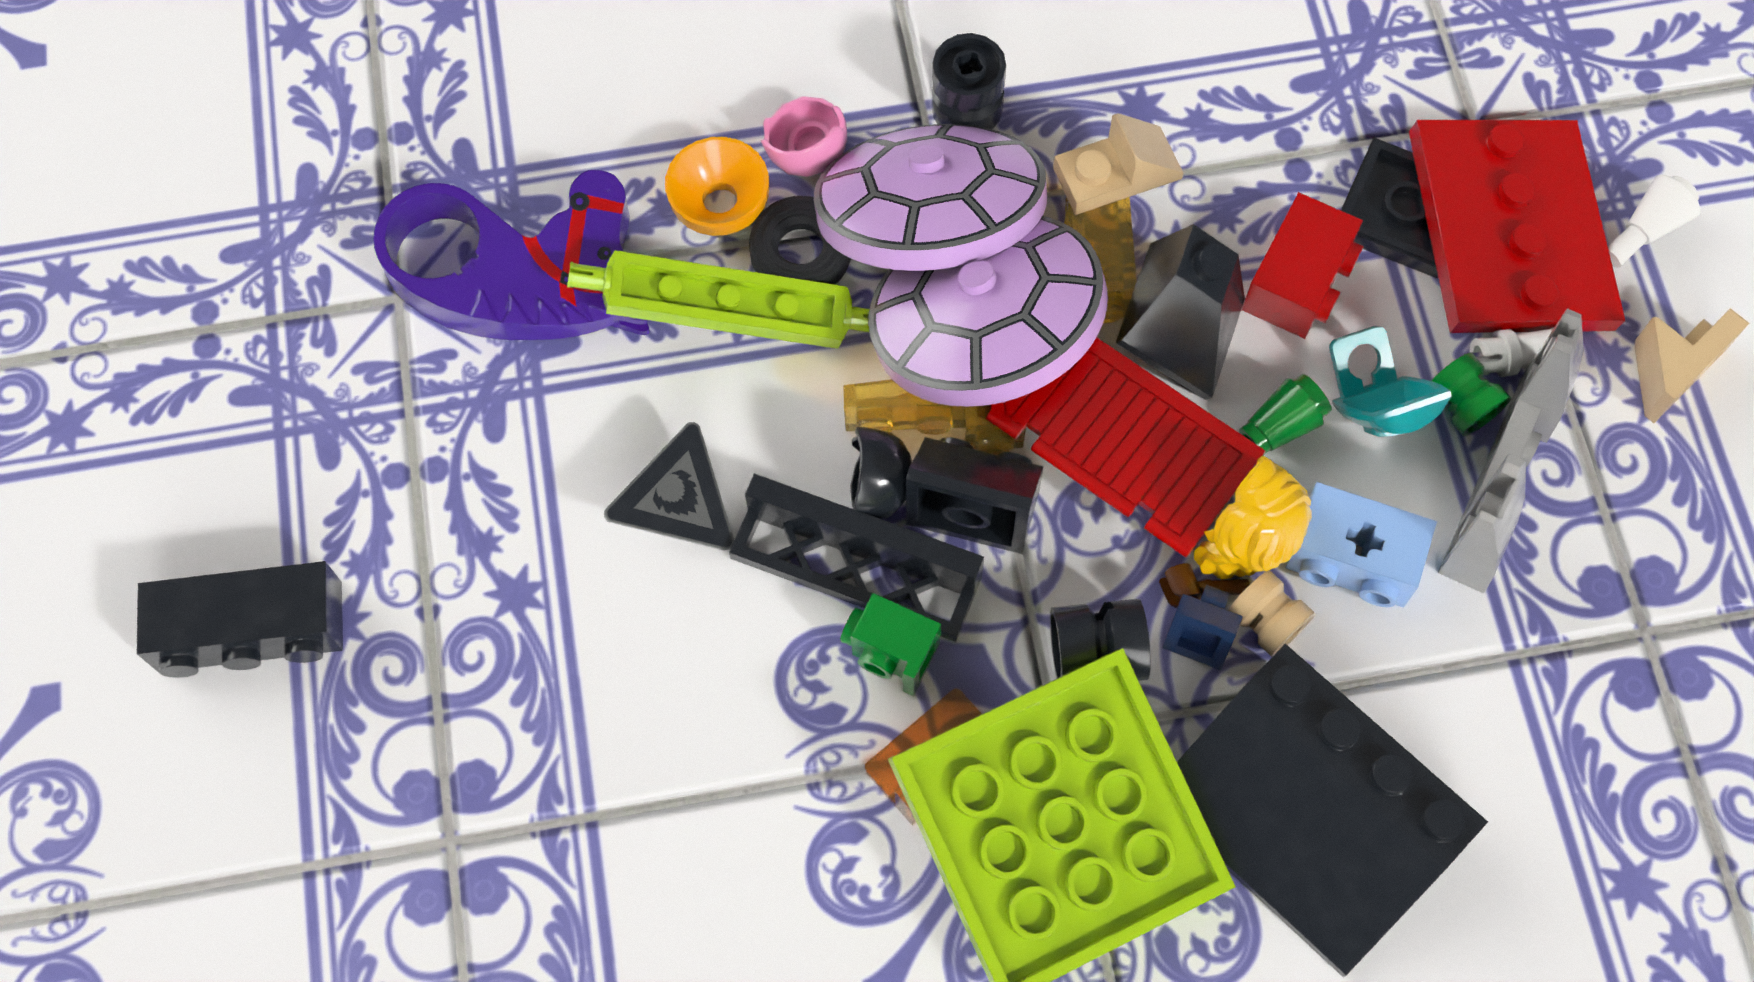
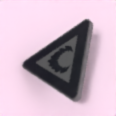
[604,422,734,551]

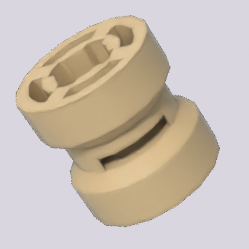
[1228,570,1316,657]

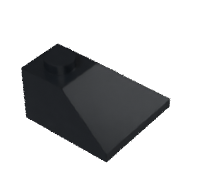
[1115,224,1245,400]

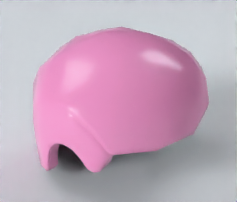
[761,96,847,177]

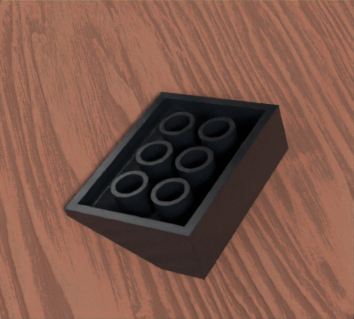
[1177,643,1488,978]

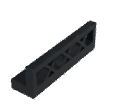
[729,473,984,642]

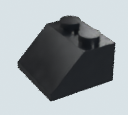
[906,437,1044,554]

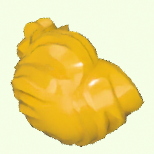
[1194,456,1312,580]

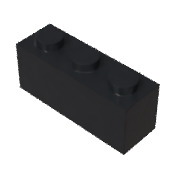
[136,561,343,678]

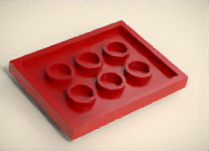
[1409,120,1626,333]

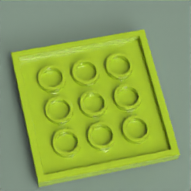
[887,648,1236,982]

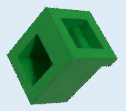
[840,593,941,696]

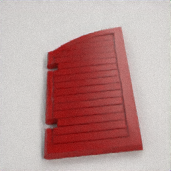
[986,337,1266,558]

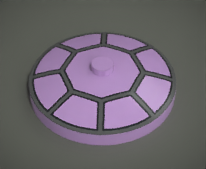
[814,124,1047,271]
[868,216,1108,407]

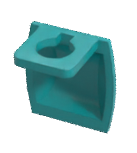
[1329,326,1452,437]

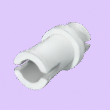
[1470,327,1554,377]

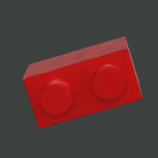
[1242,192,1364,339]

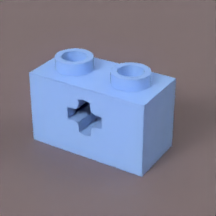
[1285,482,1437,608]

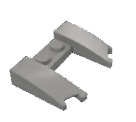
[1438,309,1584,593]

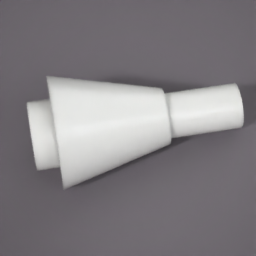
[1608,175,1701,268]

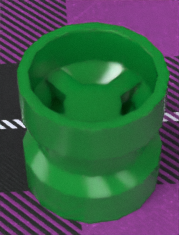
[1431,352,1512,436]

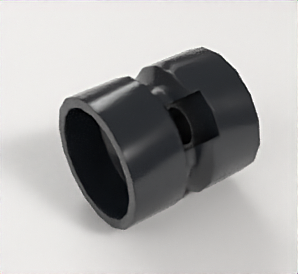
[931,33,1007,129]
[1050,599,1151,681]

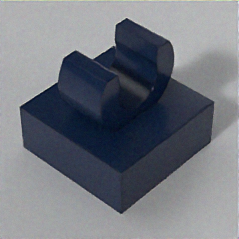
[1162,585,1243,670]

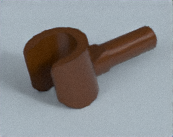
[1159,563,1250,608]

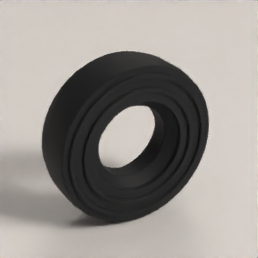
[749,196,851,285]

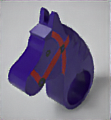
[373,169,650,340]

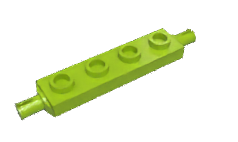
[567,250,870,349]

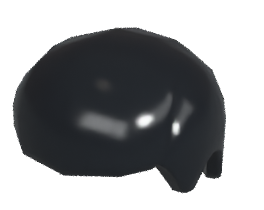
[850,426,912,520]

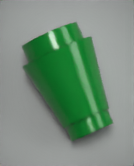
[1239,374,1332,455]

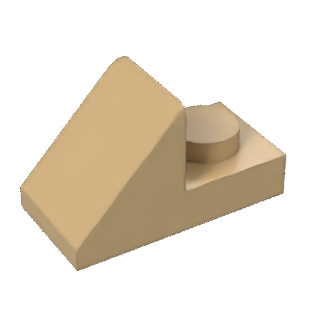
[1053,113,1184,215]
[1635,308,1750,423]

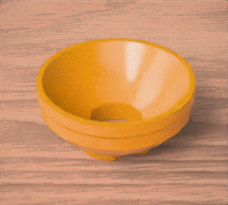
[665,137,769,236]

